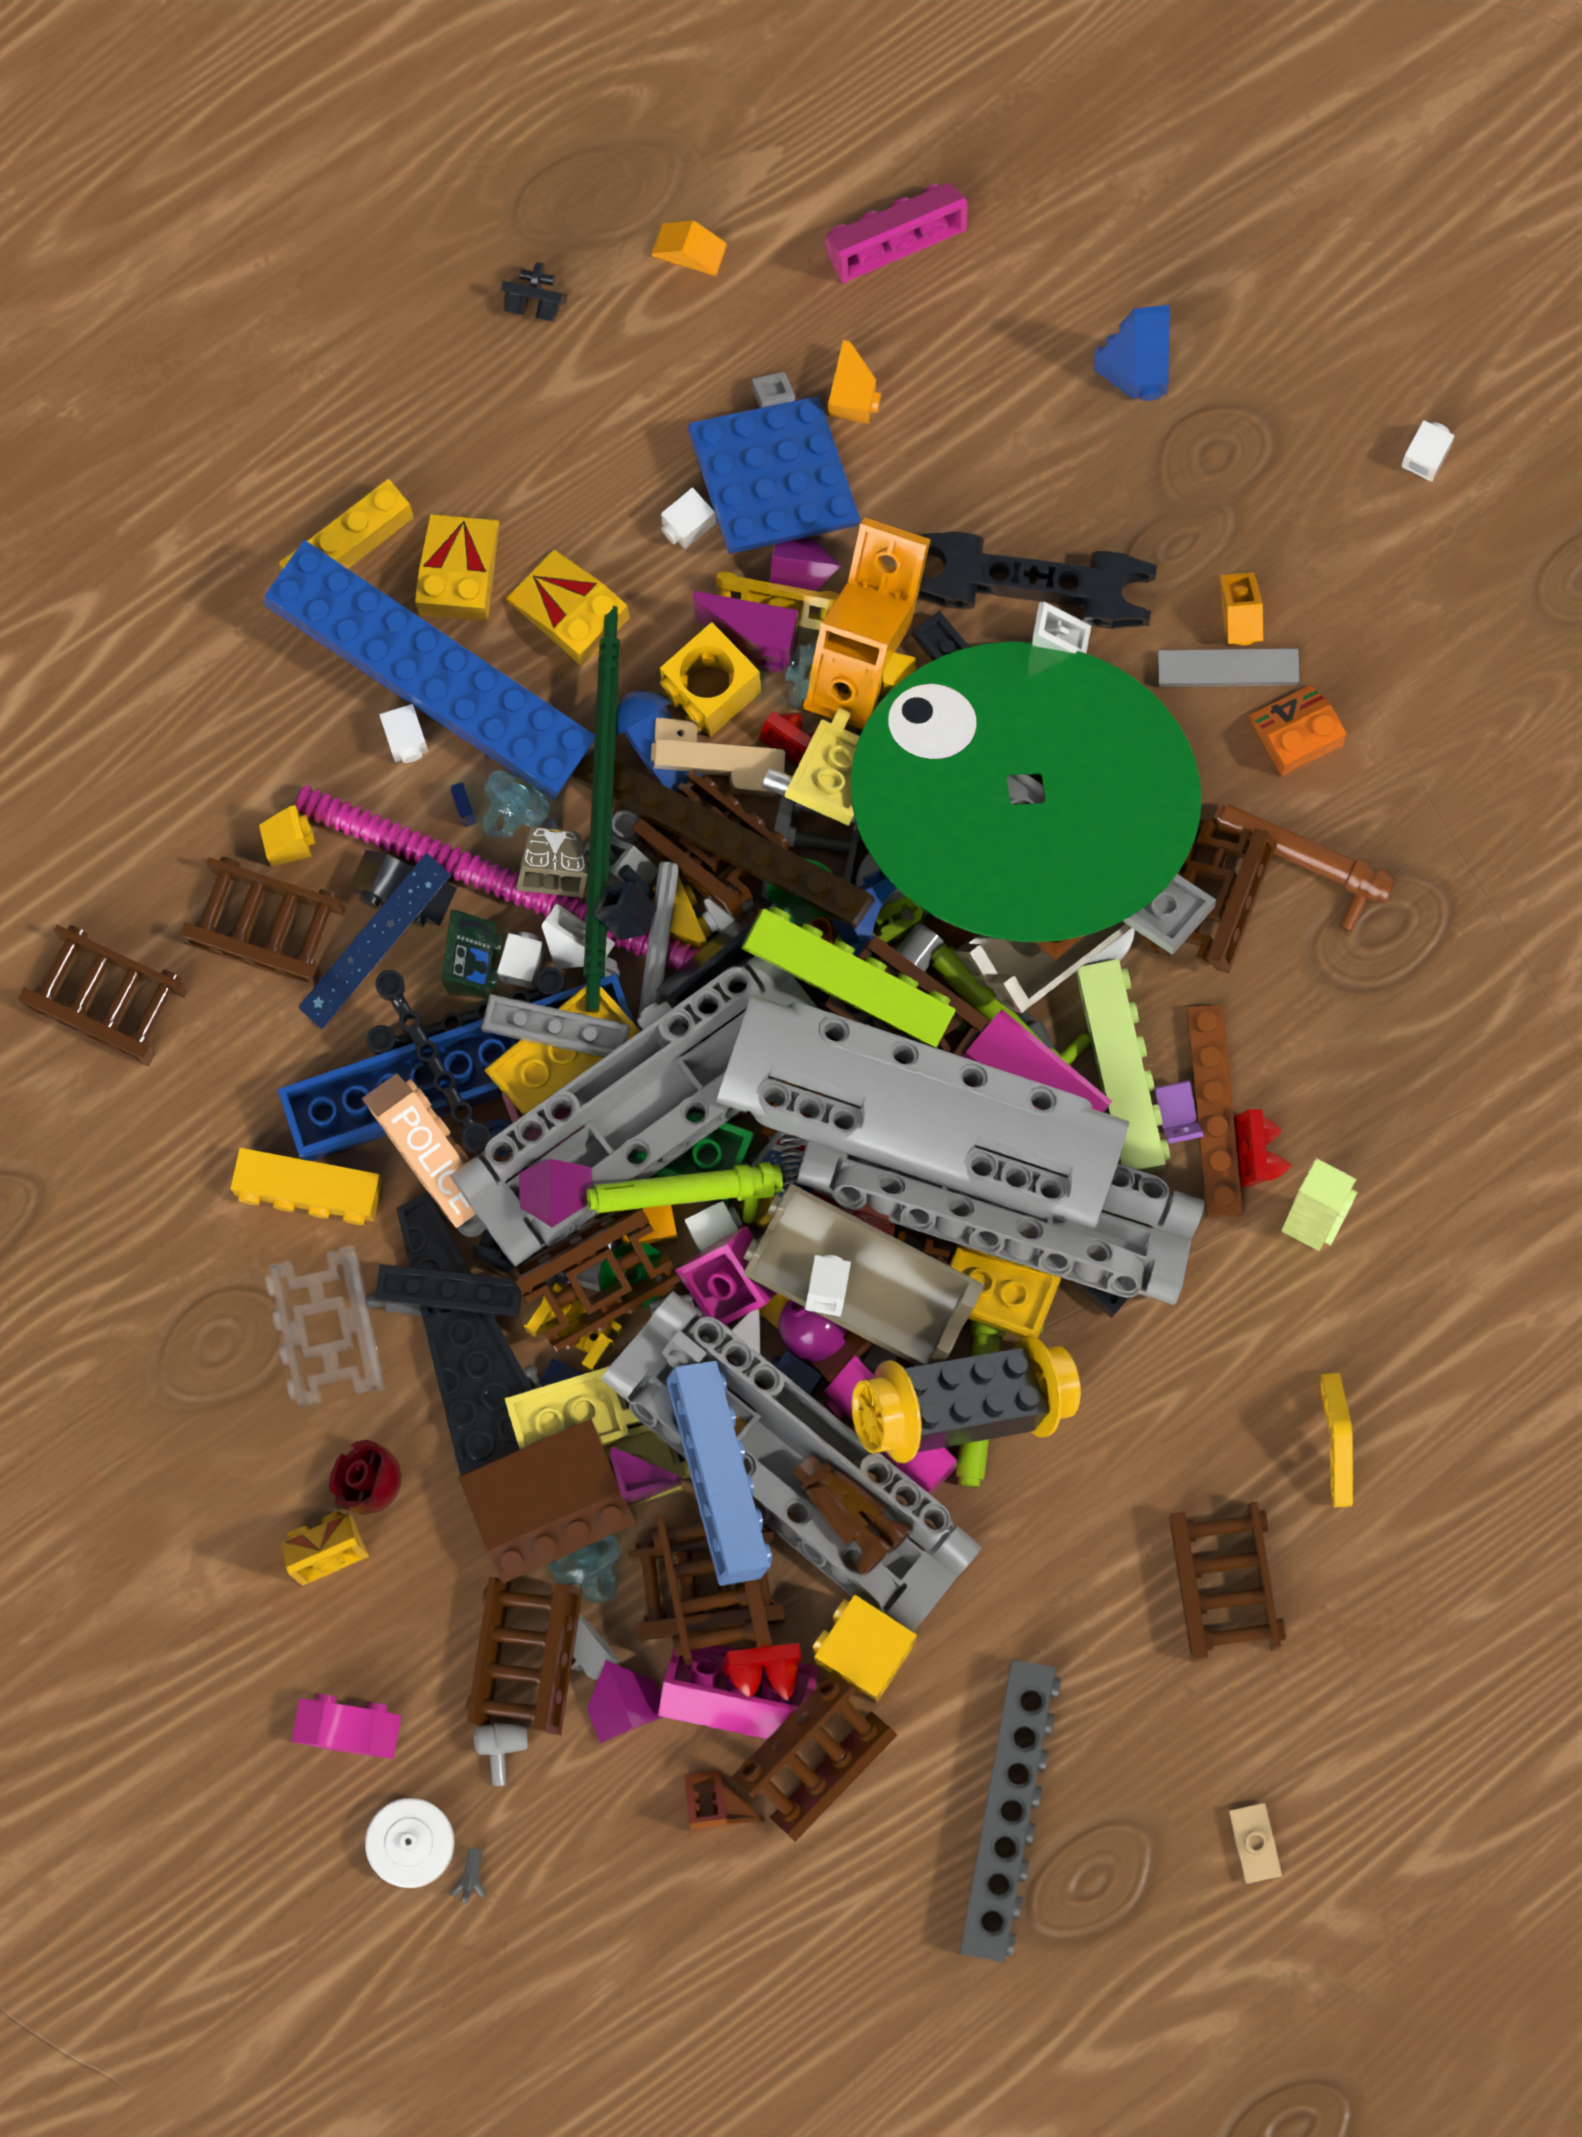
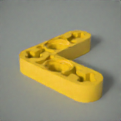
[1320,1373,1353,1508]

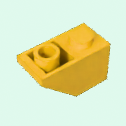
[259,805,316,867]
[651,877,711,949]

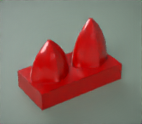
[759,711,815,767]
[1234,1109,1292,1187]
[722,1643,802,1700]

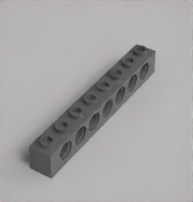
[960,1659,1061,1963]

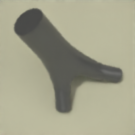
[450,1848,486,1903]

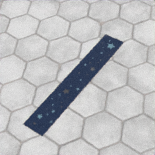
[299,853,450,1029]

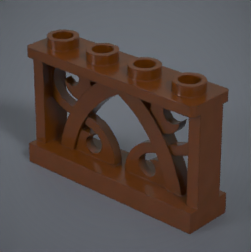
[820,935,989,1064]

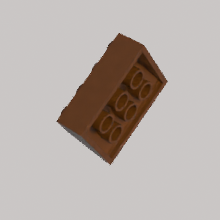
[458,1417,637,1583]

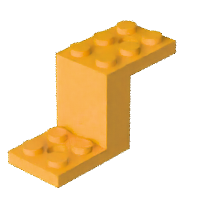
[803,517,931,729]

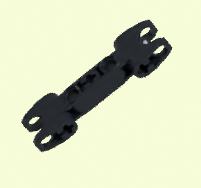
[918,531,1157,629]

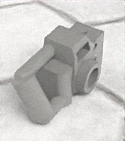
[545,1613,620,1680]

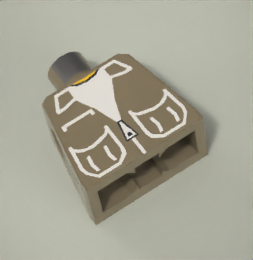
[516,819,588,898]

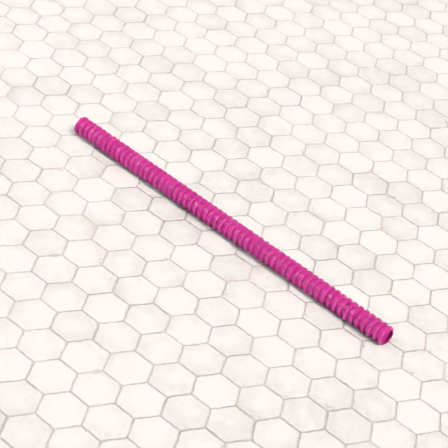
[294,785,873,1027]

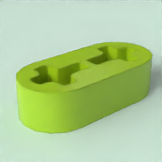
[872,897,925,945]

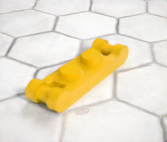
[716,572,839,630]

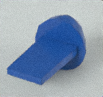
[616,690,703,792]

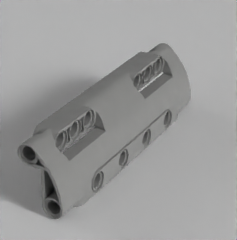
[450,956,833,1267]
[715,995,1129,1228]
[796,1094,1205,1305]
[601,1291,983,1632]

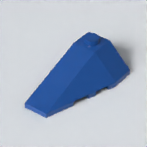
[1093,305,1170,401]

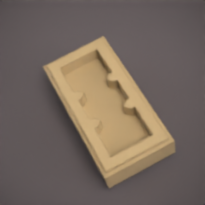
[1228,1803,1282,1884]

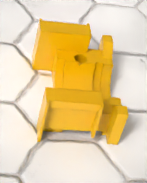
[524,1284,623,1372]

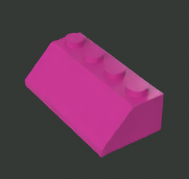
[825,182,968,284]
[962,1009,1112,1112]
[824,1356,957,1495]
[658,1645,820,1739]

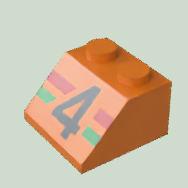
[1248,685,1347,777]

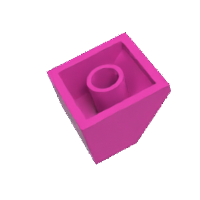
[675,1226,777,1325]

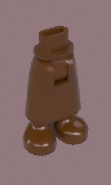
[792,1454,912,1576]

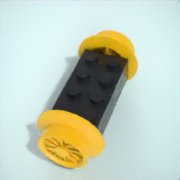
[852,1336,1081,1463]

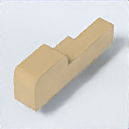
[650,718,785,797]

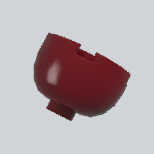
[329,1439,402,1515]

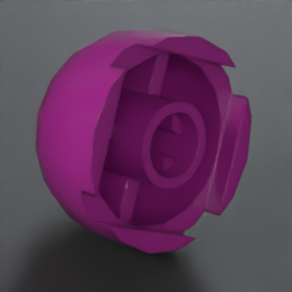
[778,1300,847,1362]

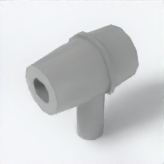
[474,1722,527,1786]

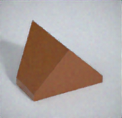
[684,1770,765,1833]

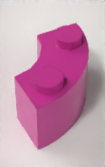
[291,1693,401,1759]

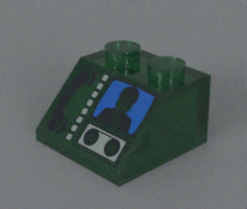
[442,910,504,999]

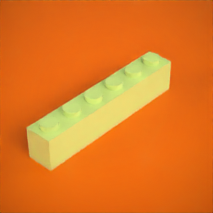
[1076,959,1170,1174]
[1282,1158,1358,1251]

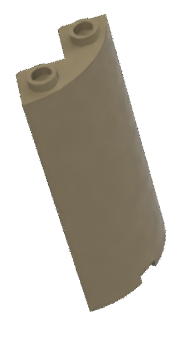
[954,921,1131,1013]
[743,1183,984,1366]

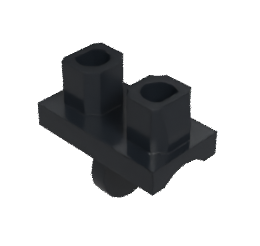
[501,262,568,322]

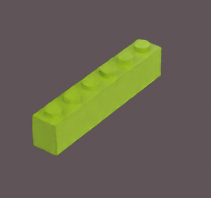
[741,906,956,1048]

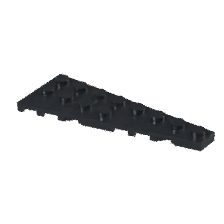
[396,1192,533,1475]

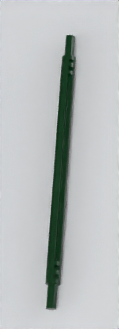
[583,606,620,1013]

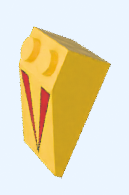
[415,515,499,621]
[506,550,630,667]
[281,1511,369,1586]

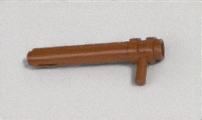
[1212,804,1397,932]

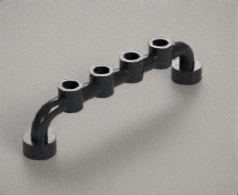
[367,967,566,1055]
[375,970,492,1154]

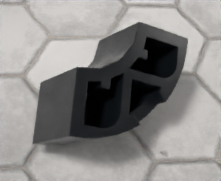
[348,850,457,927]

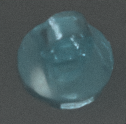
[483,770,550,839]
[550,1535,622,1603]

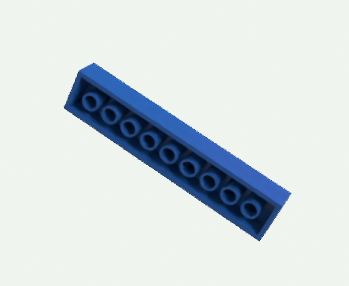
[264,540,595,801]
[277,974,633,1161]

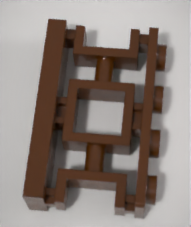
[631,770,790,920]
[1142,818,1277,973]
[509,1208,681,1352]

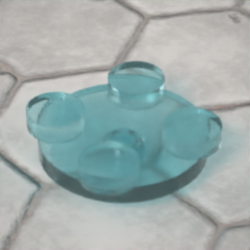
[785,644,815,709]

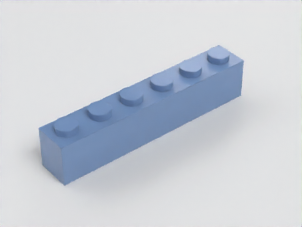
[666,1361,772,1586]

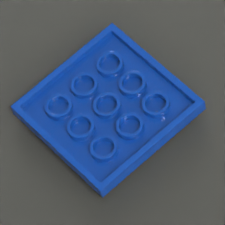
[687,396,861,554]

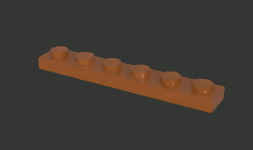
[1187,1005,1243,1219]

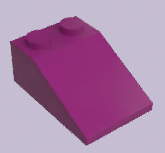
[693,591,799,673]

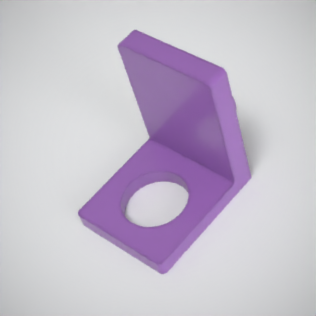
[1155,1080,1204,1144]

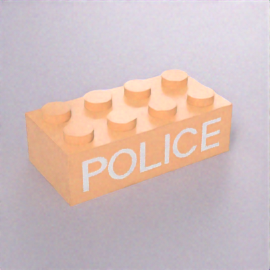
[362,1073,476,1228]

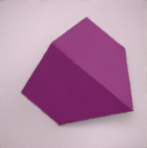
[770,538,841,591]
[519,1158,592,1228]
[609,1447,683,1505]
[587,1660,664,1743]

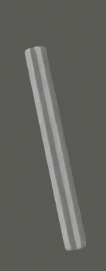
[637,861,679,1028]

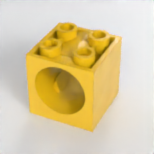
[660,622,761,737]
[813,1595,917,1703]

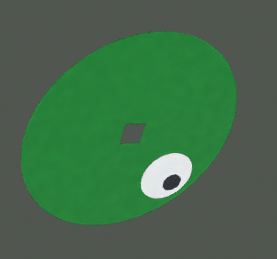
[850,642,1202,942]

